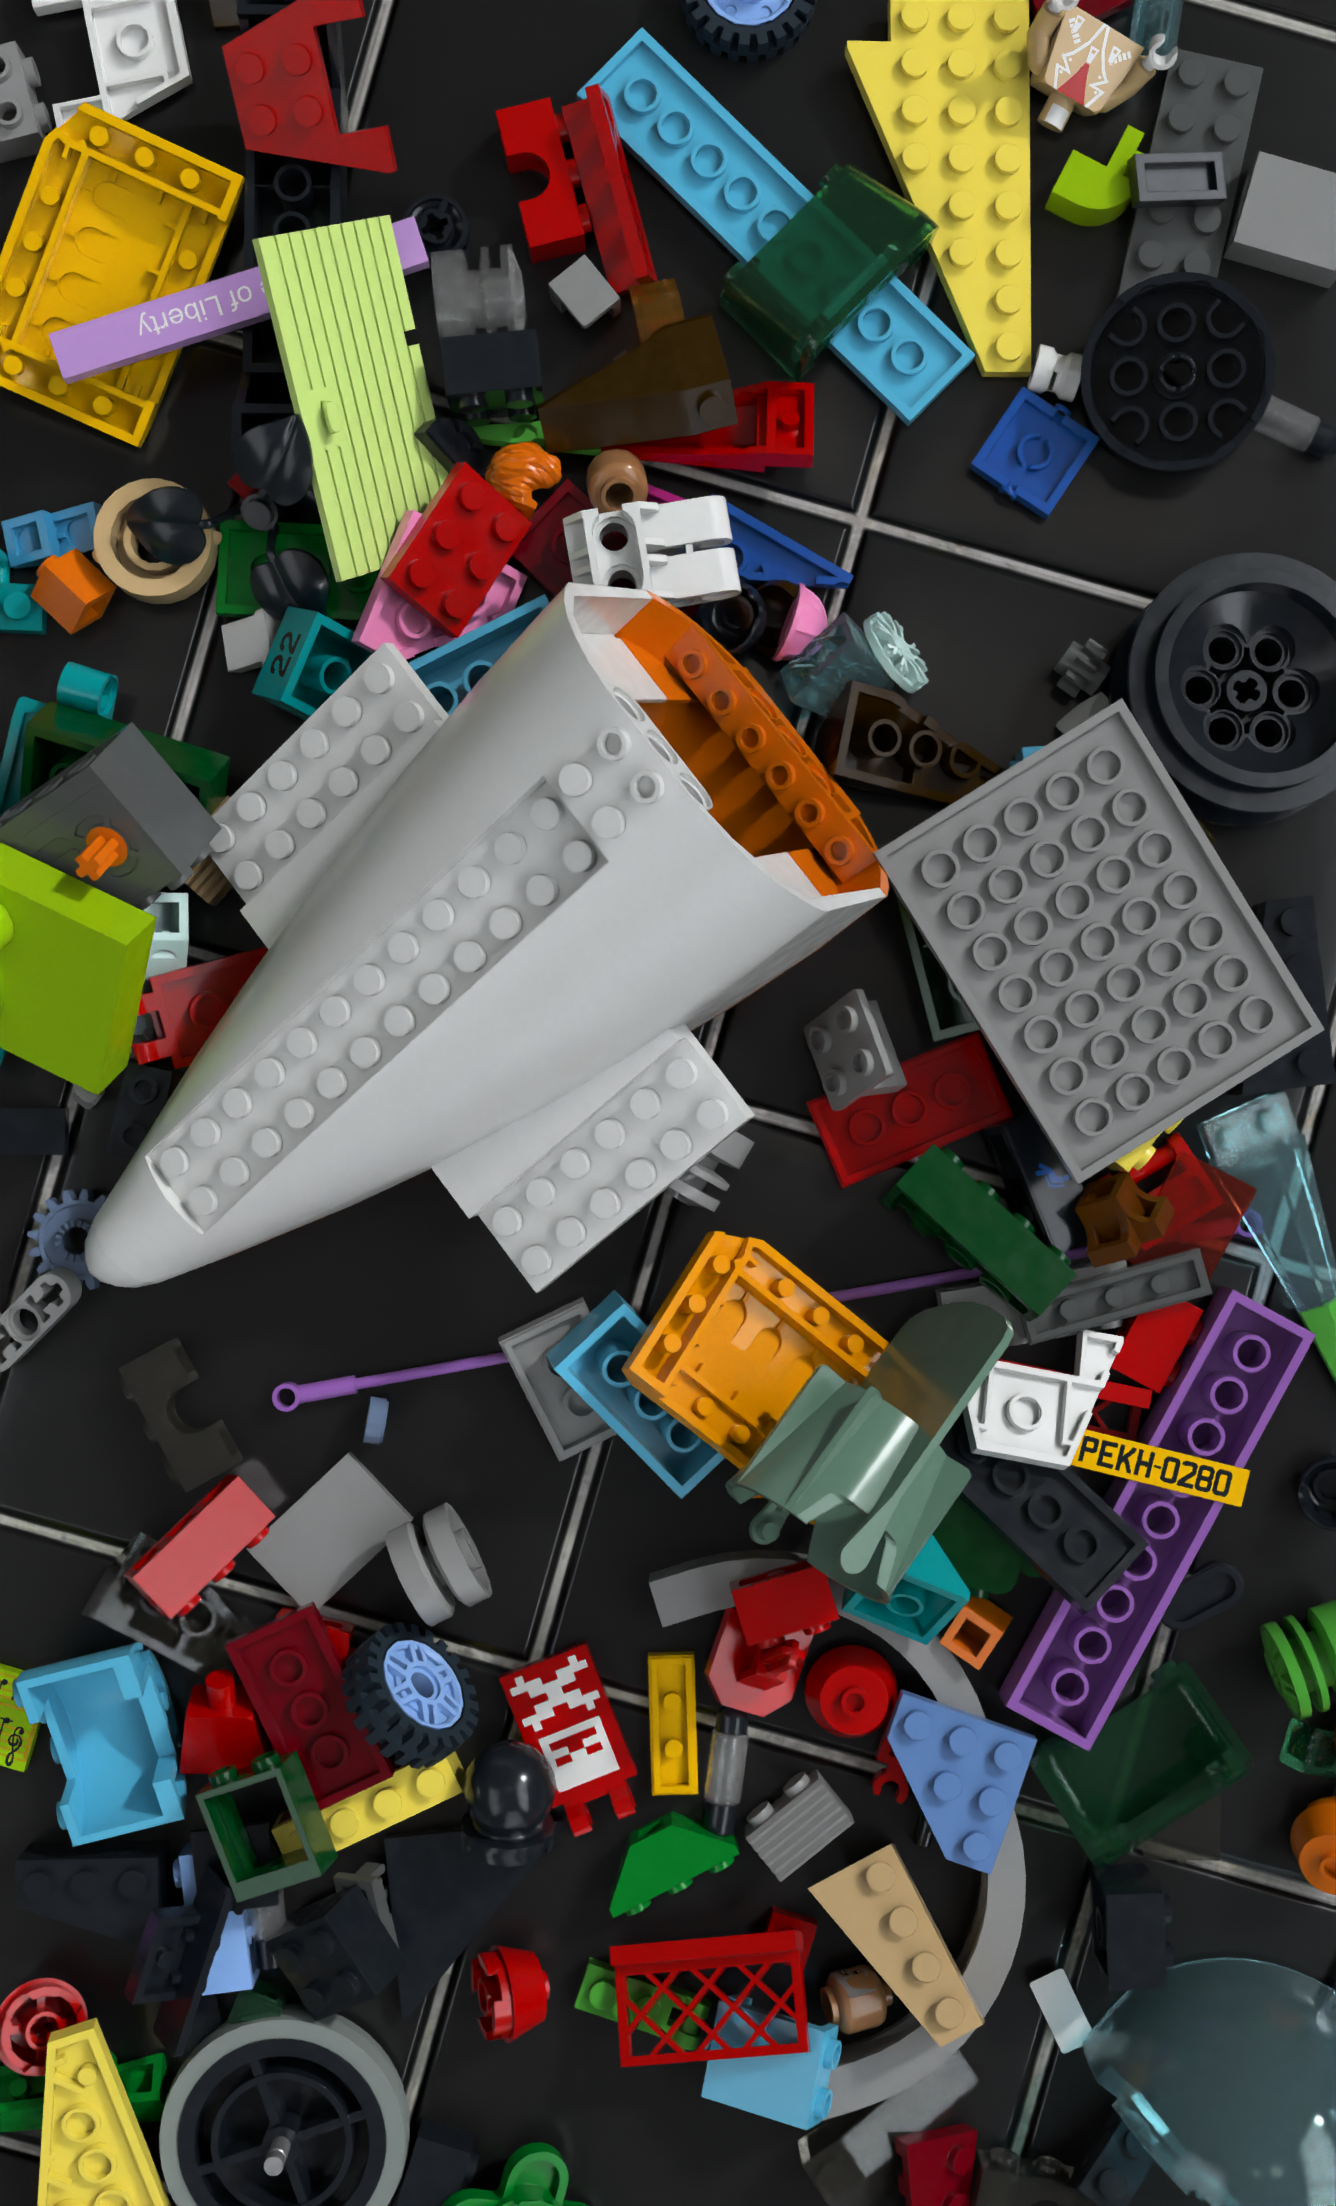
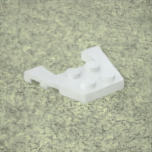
[31,0,193,128]
[946,1302,1124,1470]

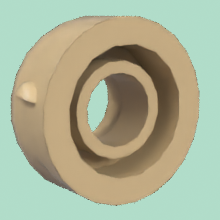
[92,478,222,604]

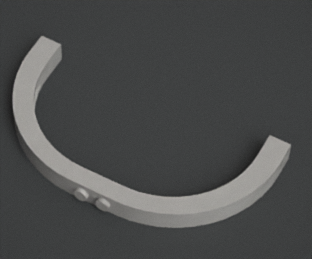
[649,1550,1026,2121]

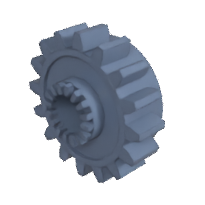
[27,1188,109,1290]

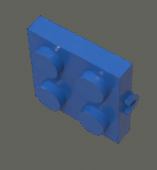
[969,386,1100,520]

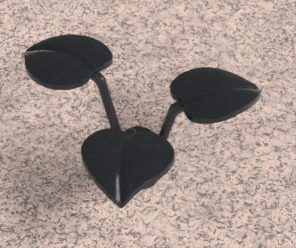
[126,414,330,621]

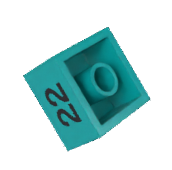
[252,606,373,721]

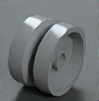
[385,1502,492,1627]

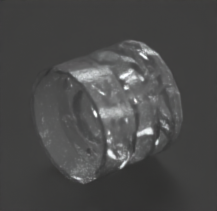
[431,244,527,344]

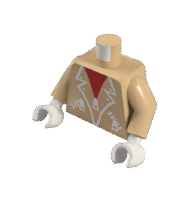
[1027,0,1178,133]

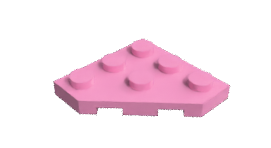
[351,510,528,660]

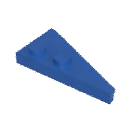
[711,493,854,589]

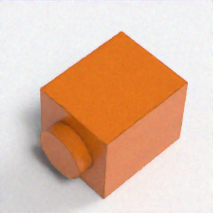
[31,548,116,635]
[939,1595,1013,1670]

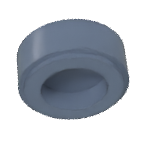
[363,1396,389,1445]

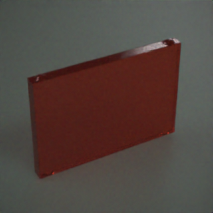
[1125,1151,1257,1280]

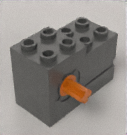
[0,722,222,910]

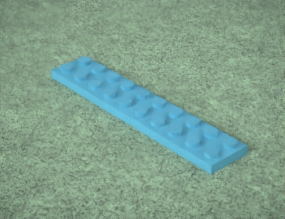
[576,27,976,426]

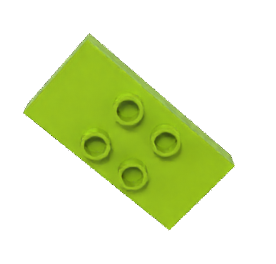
[0,842,157,1095]

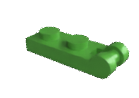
[574,1957,712,2051]

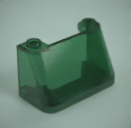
[719,163,939,382]
[1029,1659,1255,1869]

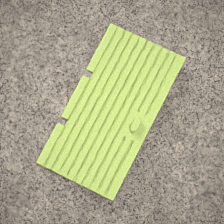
[252,215,448,582]

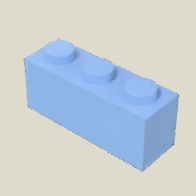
[173,1841,260,1996]

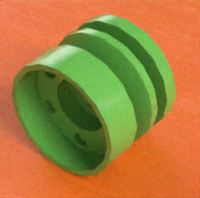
[1260,1599,1336,1720]

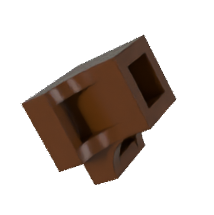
[1075,1172,1175,1268]

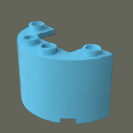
[12,1642,187,1847]

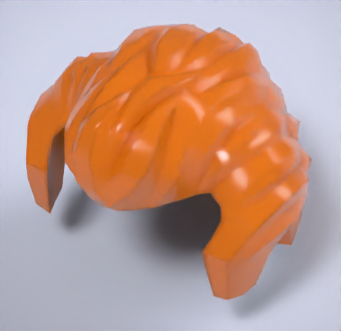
[485,441,562,519]

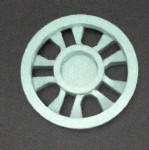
[863,611,929,693]

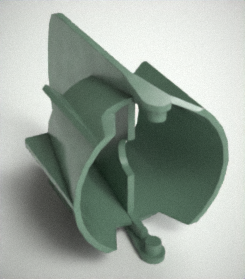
[725,1302,1014,1604]

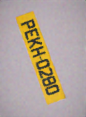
[1070,1430,1250,1507]

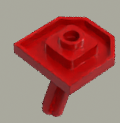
[704,1607,814,1717]

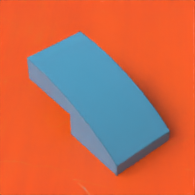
[1,501,102,569]

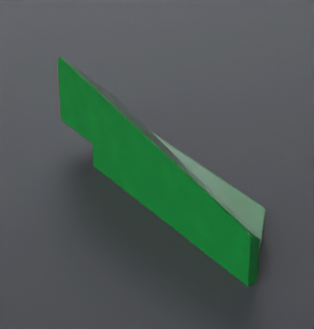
[0,2051,170,2132]

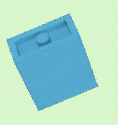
[701,1994,842,2131]

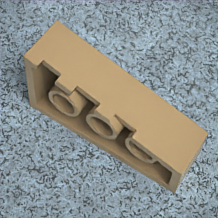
[808,1844,985,2048]

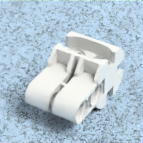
[563,495,742,608]

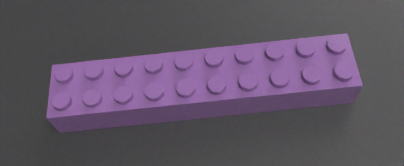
[998,1285,1316,1751]

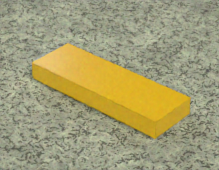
[648,1651,698,1796]

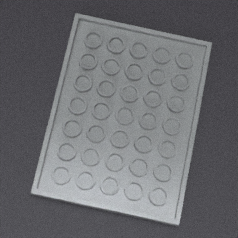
[873,698,1325,1184]

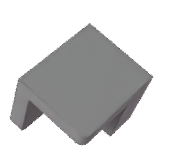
[548,254,621,329]

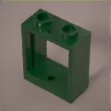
[195,1750,338,1903]

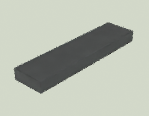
[1019,1247,1212,1345]

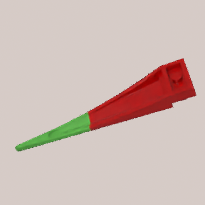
[472,381,814,472]

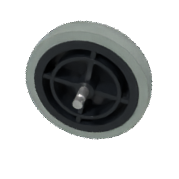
[159,2004,410,2206]

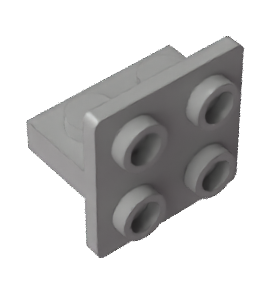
[804,989,908,1111]

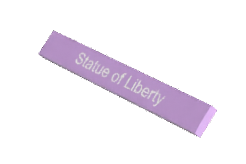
[48,216,430,384]

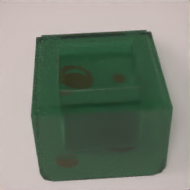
[1279,1718,1336,1778]
[227,1978,289,2024]

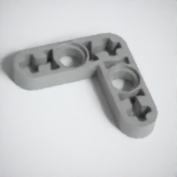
[0,1267,82,1372]

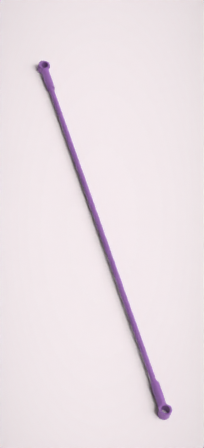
[272,1209,1263,1412]

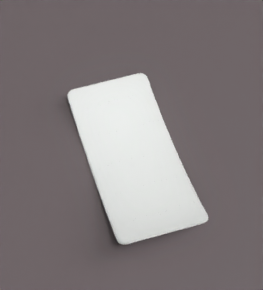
[1030,1968,1095,2054]

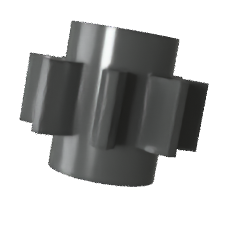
[1053,638,1112,698]

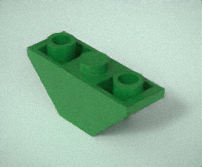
[609,1811,739,1918]

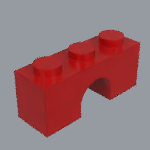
[495,97,592,264]

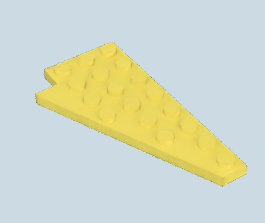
[845,0,1031,377]
[37,2017,171,2206]

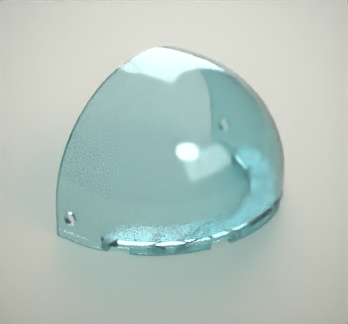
[1082,1958,1336,2206]

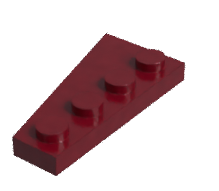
[895,2123,978,2206]

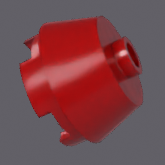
[805,1645,898,1738]
[471,1945,550,2043]
[0,1978,88,2076]

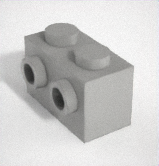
[0,41,53,163]

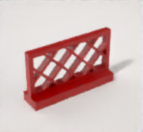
[610,1930,810,2067]

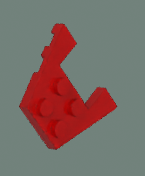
[222,0,398,173]

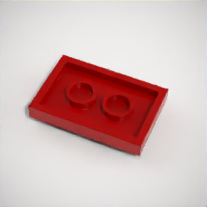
[380,462,533,638]

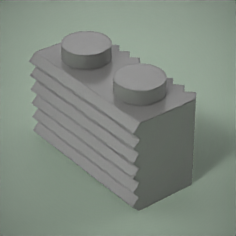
[744,1769,854,1882]

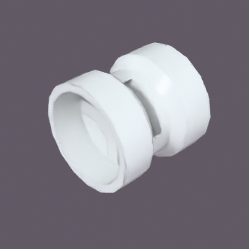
[1027,344,1083,402]

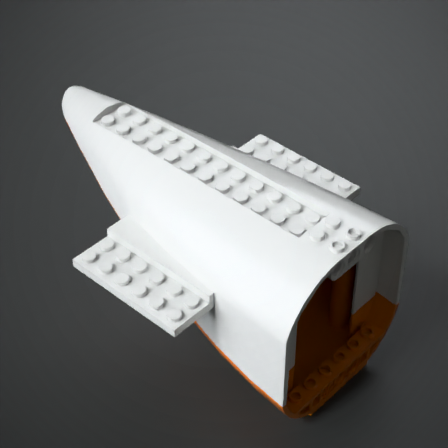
[85,582,889,1293]

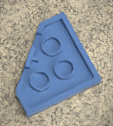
[885,1689,1037,1875]

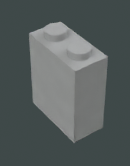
[1222,151,1336,289]

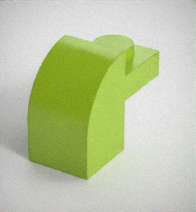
[1044,125,1145,226]

